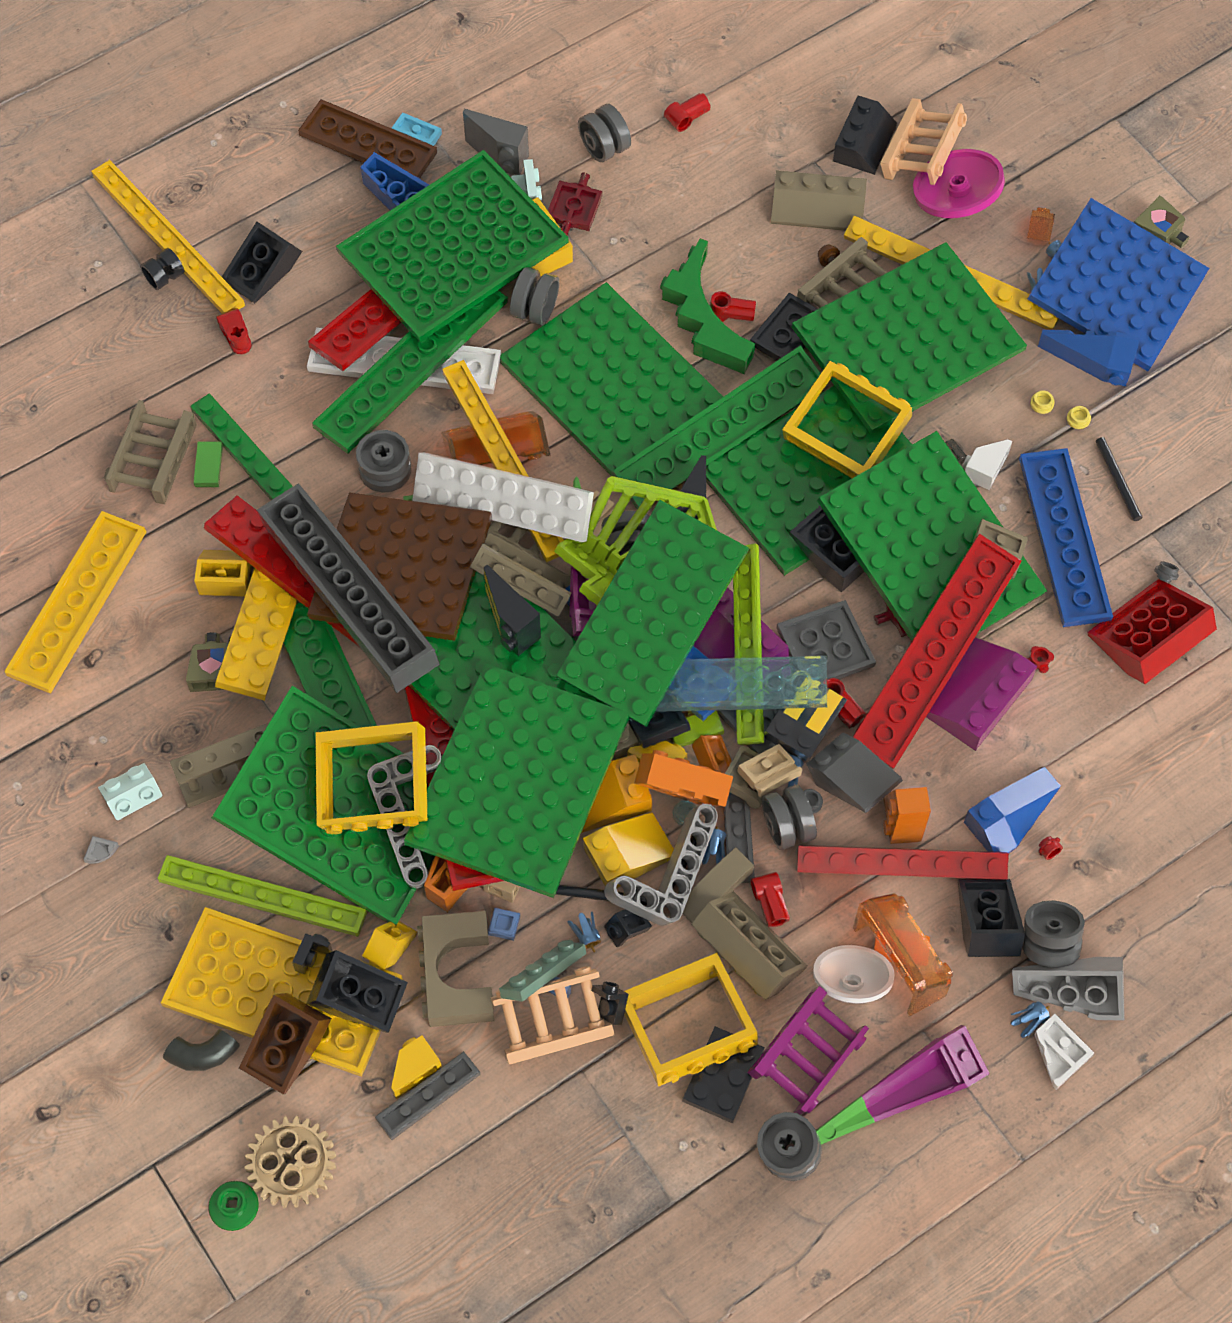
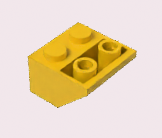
[194,550,252,596]

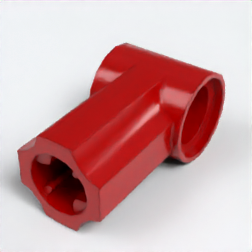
[664,93,711,132]
[710,291,756,322]
[823,678,866,729]
[750,872,790,927]

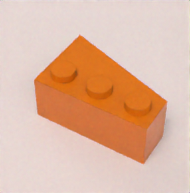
[634,750,733,807]
[883,787,931,844]
[424,856,468,913]

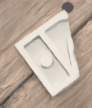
[1034,1014,1094,1090]

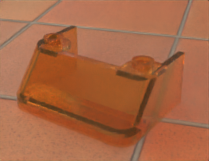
[441,411,551,465]
[853,893,953,1016]

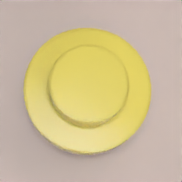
[1030,391,1055,414]
[1067,406,1091,429]

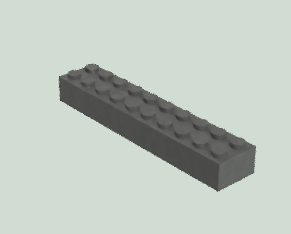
[257,483,440,693]

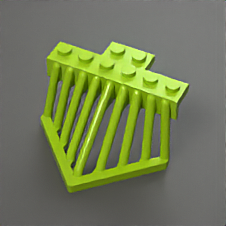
[554,476,717,605]

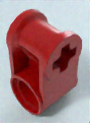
[216,308,252,354]

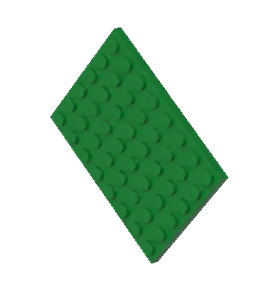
[336,150,569,342]
[792,242,1027,434]
[500,282,724,476]
[706,385,912,576]
[817,431,1047,641]
[409,571,606,731]
[404,663,630,898]
[211,686,435,926]

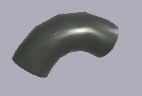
[163,1029,240,1071]

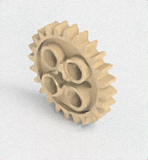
[245,1116,336,1208]

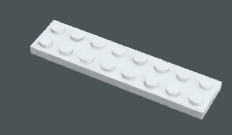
[307,327,501,394]
[412,452,594,542]

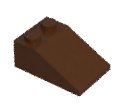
[239,993,332,1095]

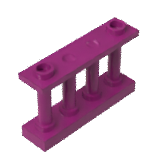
[747,986,869,1115]

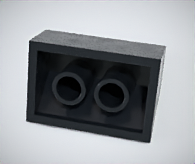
[833,95,897,175]

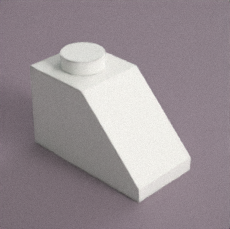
[962,440,1012,490]

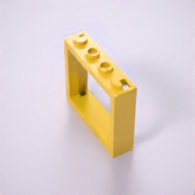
[782,361,912,478]
[316,721,427,834]
[624,953,758,1087]

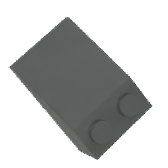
[463,108,529,175]
[807,732,903,813]

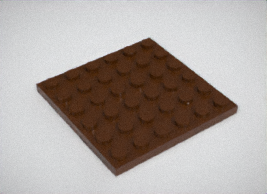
[307,492,492,641]

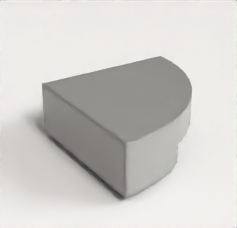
[83,836,119,864]

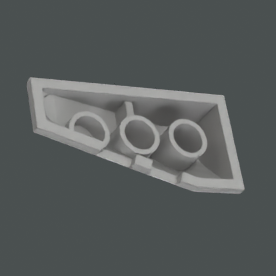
[1012,957,1124,1020]

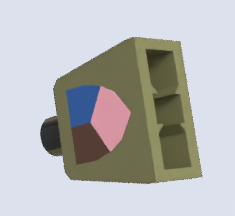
[1134,195,1190,248]
[186,632,229,692]

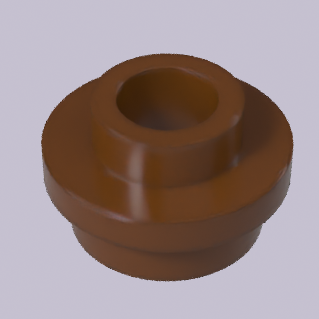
[818,244,840,267]

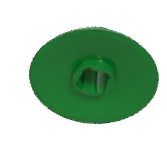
[208,1181,259,1231]

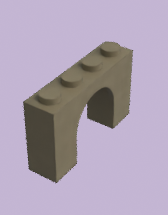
[417,911,494,1027]

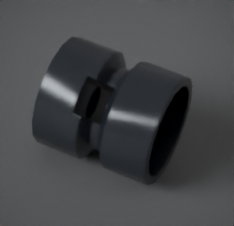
[140,248,185,290]

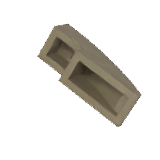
[682,847,754,923]

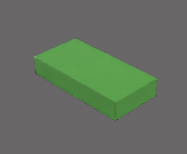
[194,442,223,487]

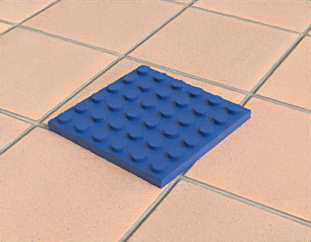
[1028,198,1210,371]

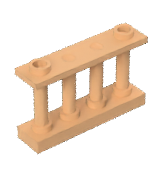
[880,98,967,185]
[491,966,614,1064]

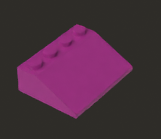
[693,587,789,705]
[926,637,1037,751]

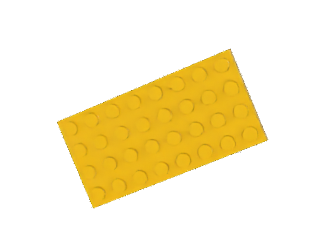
[161,907,403,1077]

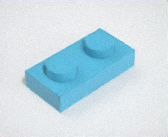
[392,112,442,146]

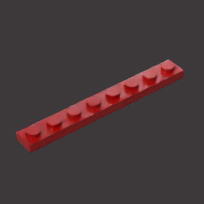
[797,845,1009,880]

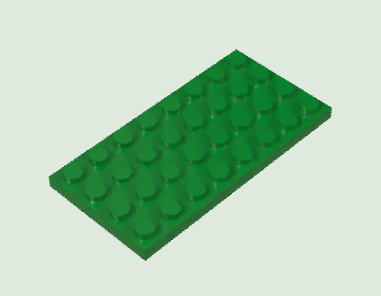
[556,500,749,727]

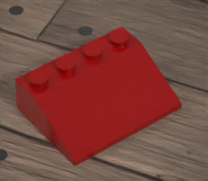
[1087,579,1217,684]

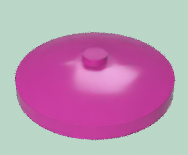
[913,149,1005,218]

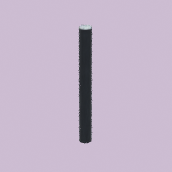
[1096,437,1143,521]
[555,884,647,906]

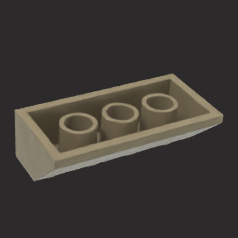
[771,170,867,231]
[691,892,807,1000]

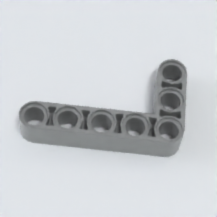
[367,745,442,889]
[604,804,718,926]

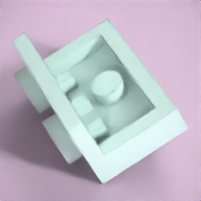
[511,159,542,200]
[98,763,162,820]

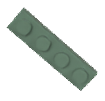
[499,940,587,1002]

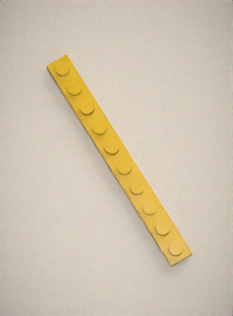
[91,160,245,314]
[844,216,1059,330]
[442,360,564,562]

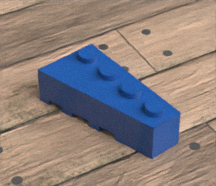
[360,152,429,210]

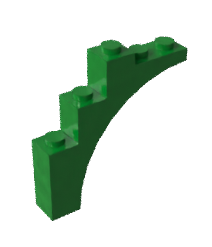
[660,238,755,374]

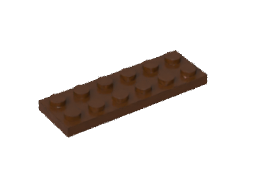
[298,99,437,179]

